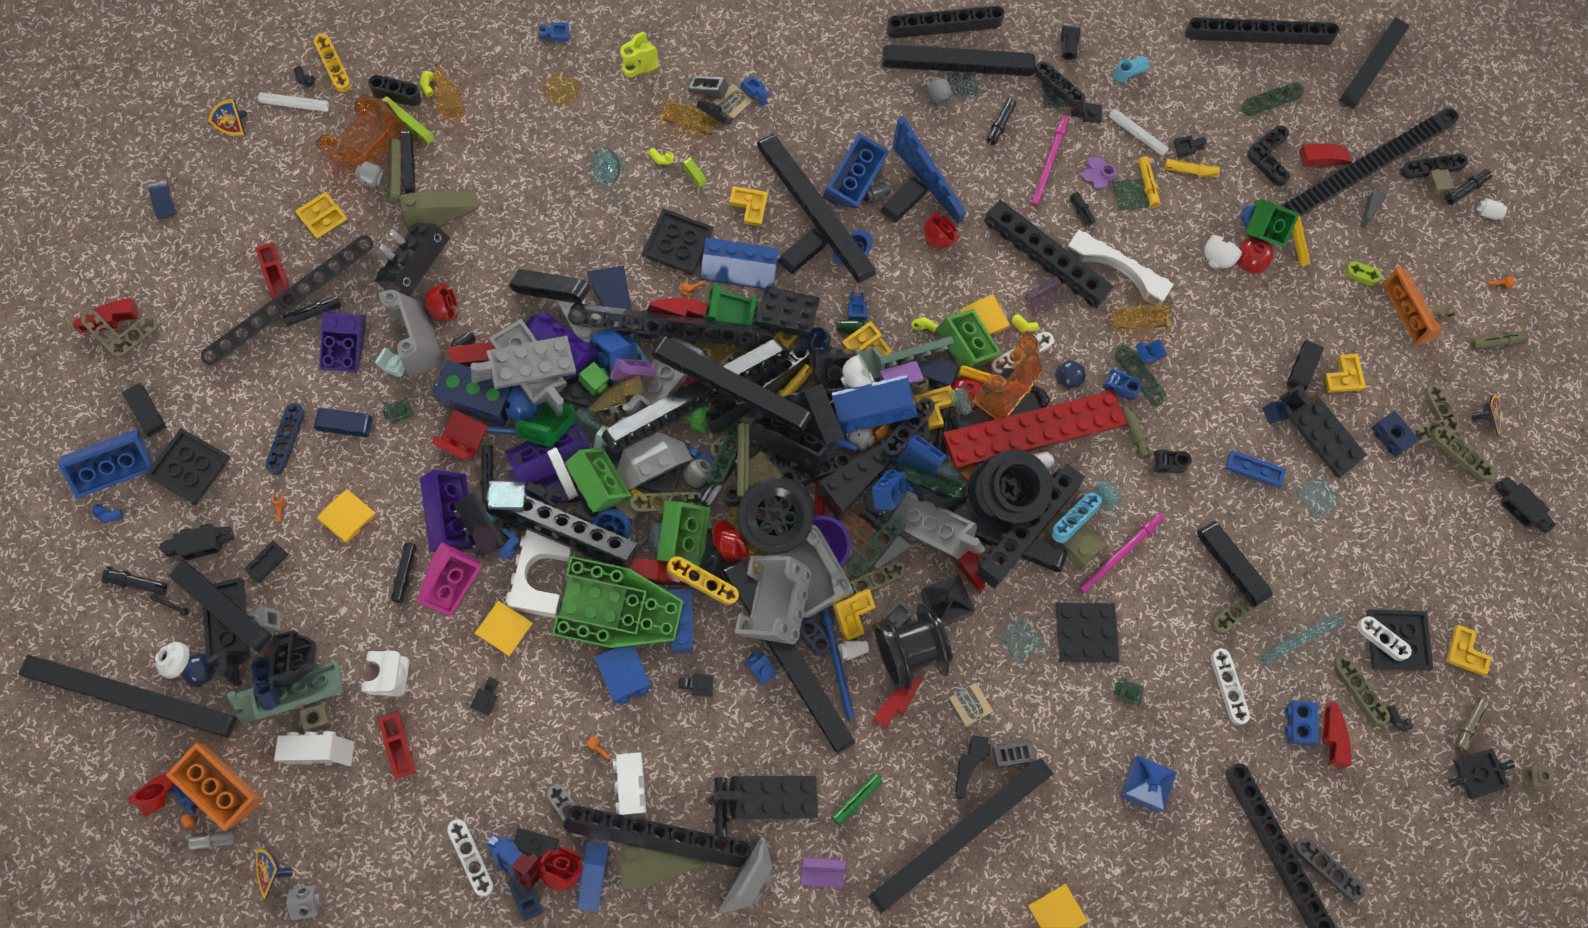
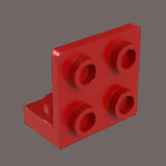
[431,410,488,461]

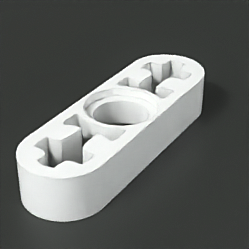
[547,448,578,500]
[1357,616,1412,661]

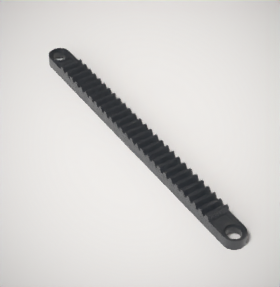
[1282,108,1459,217]

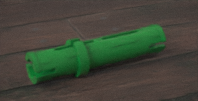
[831,773,883,826]

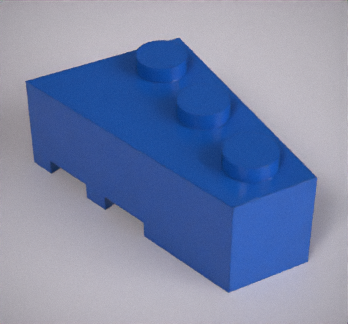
[666,590,693,654]

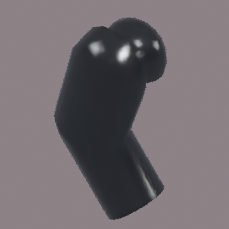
[293,66,315,87]
[1030,384,1050,408]
[1387,705,1413,732]

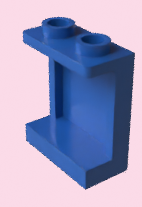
[890,434,948,496]
[595,645,651,705]

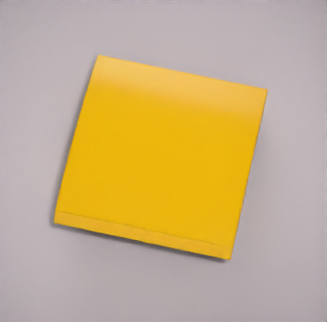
[295,192,348,239]
[959,295,1011,335]
[841,321,893,356]
[317,489,375,544]
[474,601,533,656]
[1028,884,1088,928]

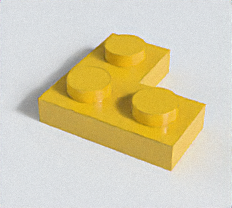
[729,186,768,227]
[1324,354,1366,393]
[914,385,956,430]
[833,589,876,641]
[1446,625,1492,676]

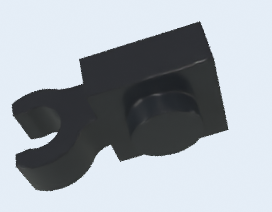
[1071,103,1102,123]
[1173,135,1207,157]
[526,482,562,508]
[678,674,714,697]
[470,677,499,716]

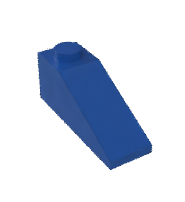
[577,842,610,912]

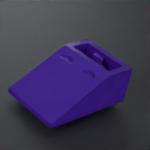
[319,311,366,372]

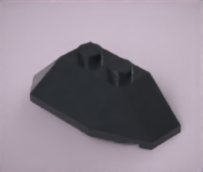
[268,630,317,688]

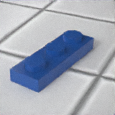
[1225,450,1286,488]

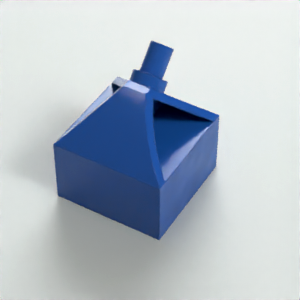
[590,329,637,384]
[1120,755,1177,813]

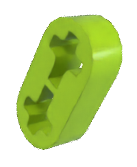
[681,157,707,189]
[1345,261,1382,286]

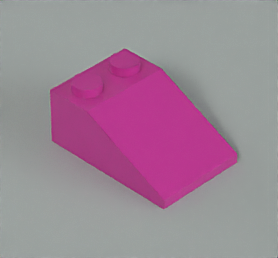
[417,542,482,617]

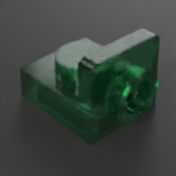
[382,397,414,425]
[1114,678,1144,707]

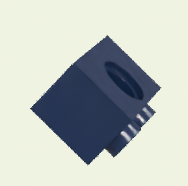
[1371,411,1419,458]

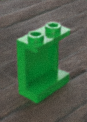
[705,283,758,335]
[515,401,576,447]

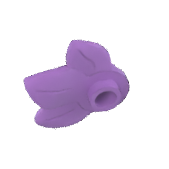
[1081,157,1116,189]

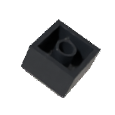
[813,346,854,390]
[921,575,975,626]

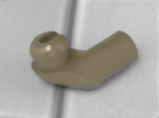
[1431,304,1457,319]

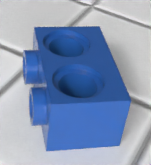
[872,470,907,511]
[1284,700,1318,746]

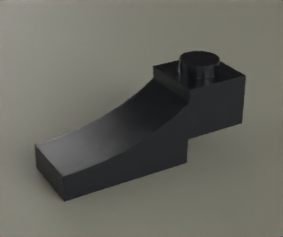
[954,735,991,799]

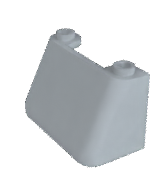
[379,290,443,377]
[767,525,854,618]

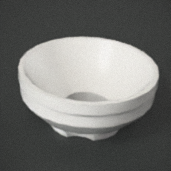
[155,642,189,679]

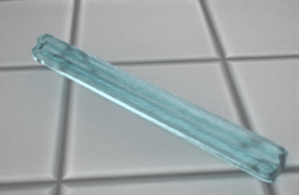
[1259,613,1345,664]

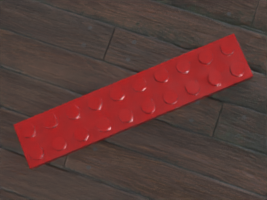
[942,390,1128,470]

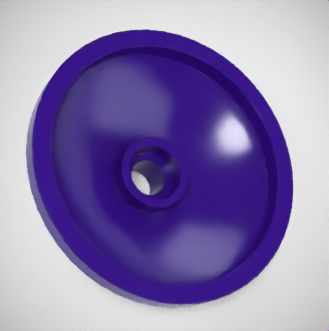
[813,515,851,567]

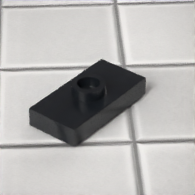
[696,101,734,124]
[244,541,289,583]
[513,828,559,857]

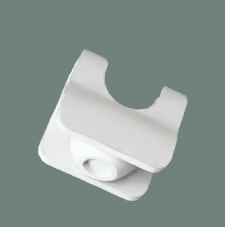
[361,651,410,697]

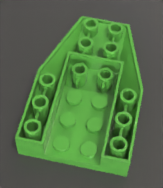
[552,556,684,648]

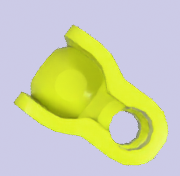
[620,32,658,77]

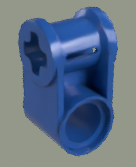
[1103,369,1142,400]

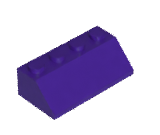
[526,312,597,380]
[505,421,590,488]
[420,470,475,552]

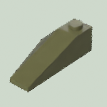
[400,191,479,230]
[1043,512,1108,570]
[620,844,706,890]

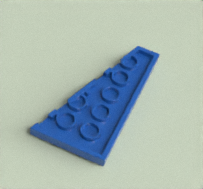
[892,116,966,224]

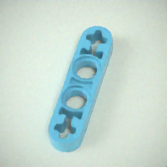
[1052,493,1102,543]

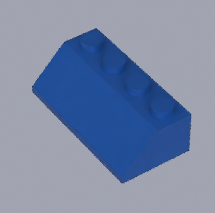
[822,133,890,208]
[700,238,779,289]
[832,375,918,434]
[58,428,153,499]

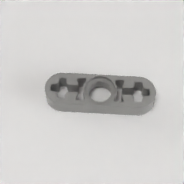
[547,784,586,839]

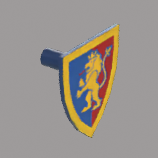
[208,98,247,136]
[256,848,293,901]

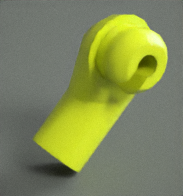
[419,71,434,97]
[648,148,674,165]
[1012,314,1038,333]
[911,317,939,334]

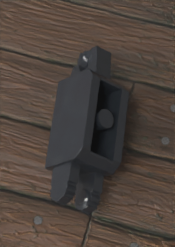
[1494,477,1556,534]
[159,524,235,561]

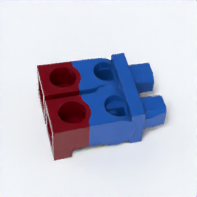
[486,835,541,891]

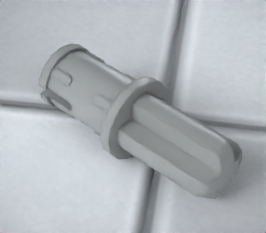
[188,832,234,851]

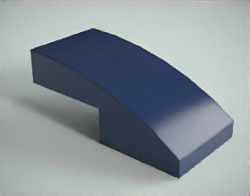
[148,180,177,220]
[507,879,544,922]

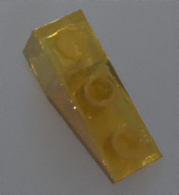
[433,64,465,119]

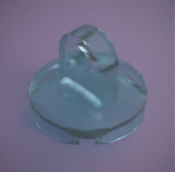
[590,147,626,184]

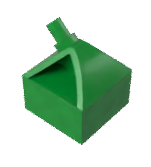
[1245,199,1300,248]

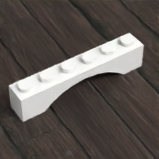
[1066,230,1174,308]

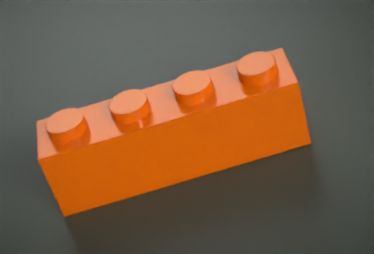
[1382,267,1442,346]
[166,743,263,831]

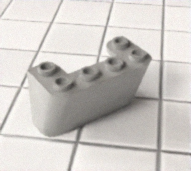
[735,556,812,644]

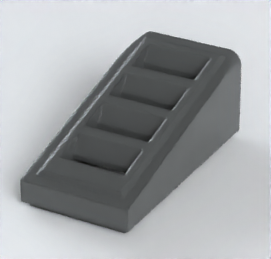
[688,76,729,99]
[1361,188,1387,228]
[874,536,912,569]
[992,741,1036,769]

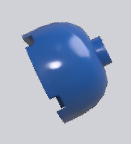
[506,385,542,421]
[592,509,631,538]

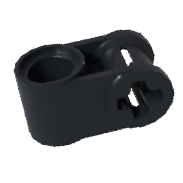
[1153,449,1192,473]

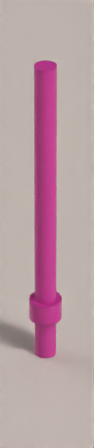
[1031,116,1069,207]
[1079,513,1165,594]

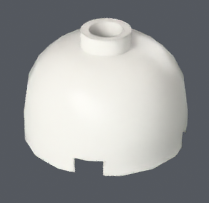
[1204,235,1242,269]
[841,354,875,388]

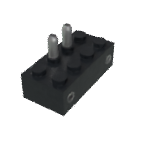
[374,223,450,296]

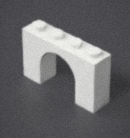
[506,530,573,618]

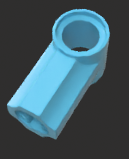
[1113,56,1150,83]

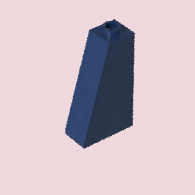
[587,266,634,335]

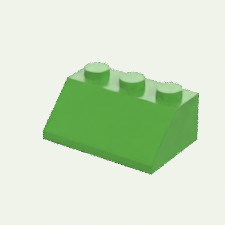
[936,309,1002,370]
[565,448,632,512]
[657,501,711,566]

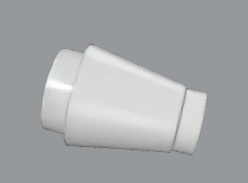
[838,641,869,661]

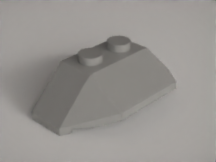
[617,432,692,491]
[718,836,773,915]

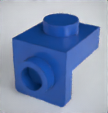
[1135,339,1167,364]
[497,528,519,561]
[744,651,778,685]

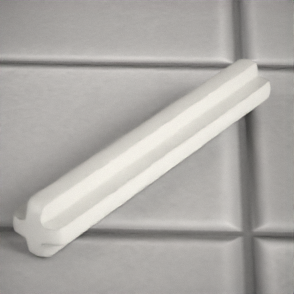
[258,92,329,112]
[1109,109,1169,156]

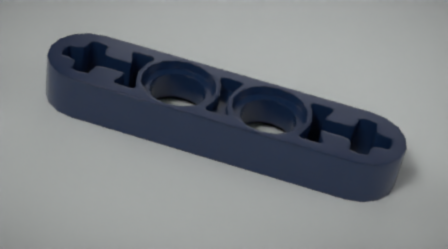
[265,403,305,475]

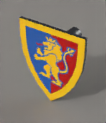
[1472,394,1501,437]

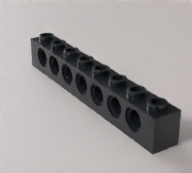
[984,199,1114,308]
[976,464,1085,589]
[485,484,637,568]

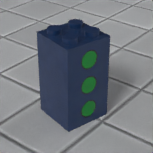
[433,360,514,426]

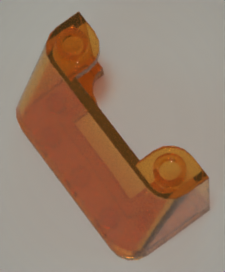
[314,93,404,173]
[972,330,1043,419]

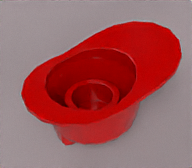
[713,520,749,564]
[129,773,175,817]

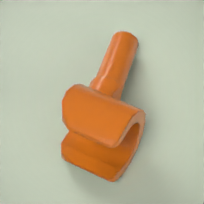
[1487,276,1516,289]
[680,280,706,296]
[271,494,286,523]
[587,736,611,761]
[181,807,202,829]

